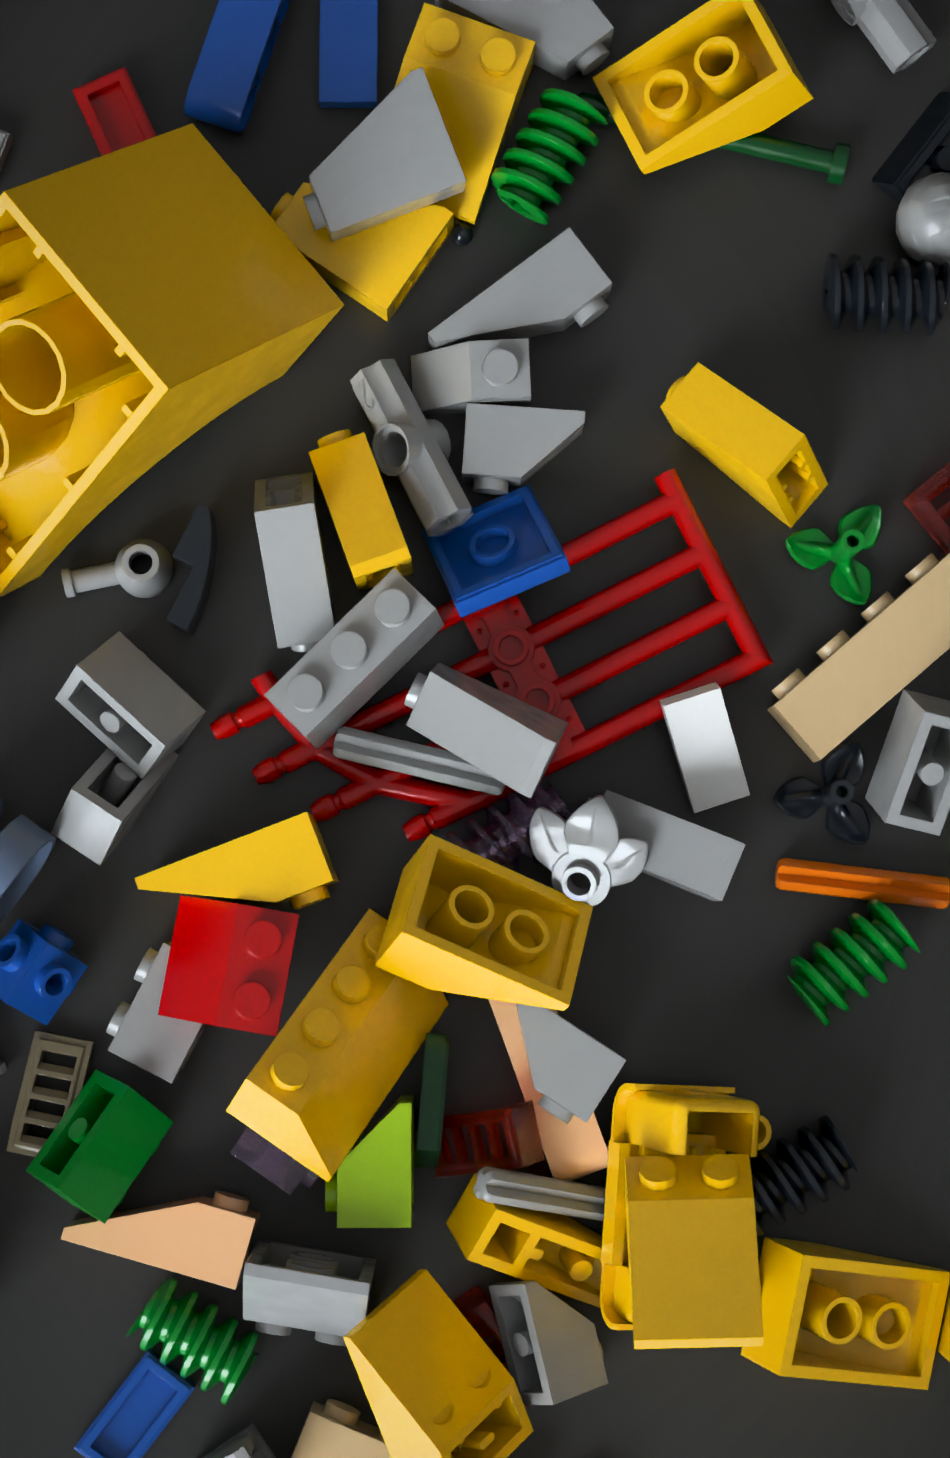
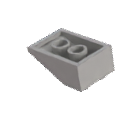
[243,1239,377,1346]

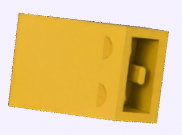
[343,1269,534,1458]

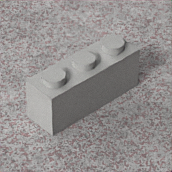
[265,568,445,750]

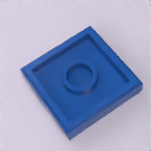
[421,485,571,618]

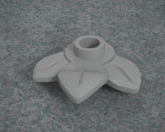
[529,794,649,907]

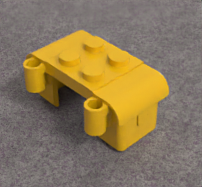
[600,1083,772,1330]

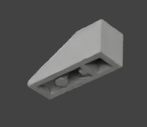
[428,227,612,350]

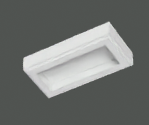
[659,682,750,813]

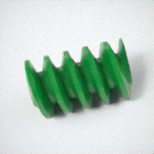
[490,88,608,225]
[786,899,921,1027]
[125,1276,260,1406]

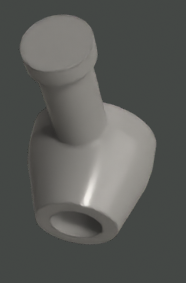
[61,538,174,598]

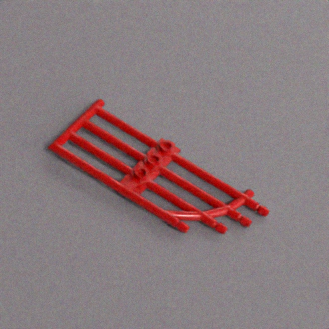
[210,468,774,842]

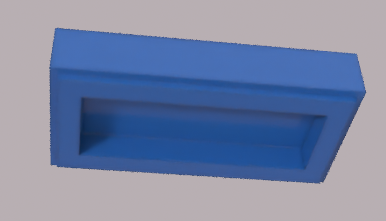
[319,0,379,108]
[74,1348,197,1458]

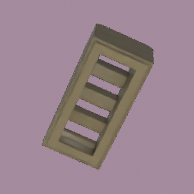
[6,1030,95,1157]

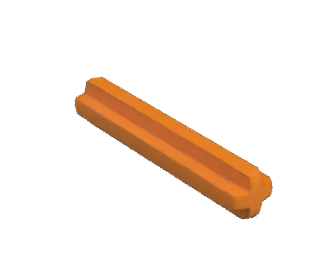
[775,858,950,909]

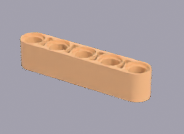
[488,999,608,1181]

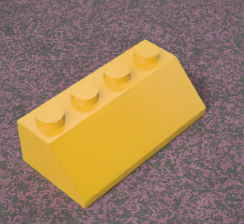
[226,908,449,1182]

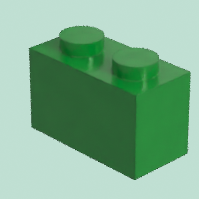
[26,1069,174,1224]

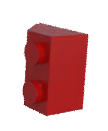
[158,895,300,1037]

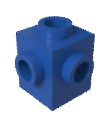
[0,918,88,1026]

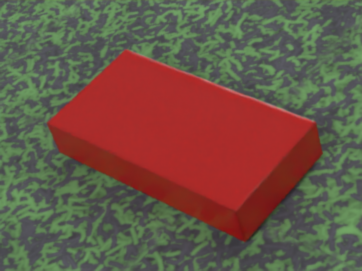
[72,67,156,155]

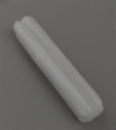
[333,726,506,796]
[473,1166,606,1221]

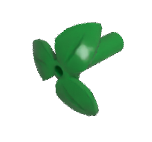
[785,504,882,605]

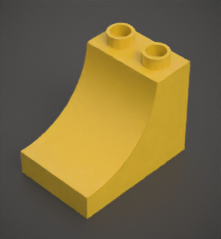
[0,123,345,597]

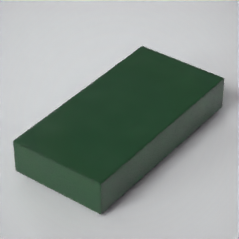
[414,1033,450,1169]

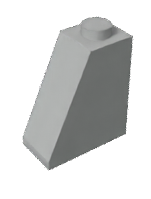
[435,0,614,81]
[303,67,466,242]
[254,471,336,652]
[404,663,568,798]
[588,790,746,901]

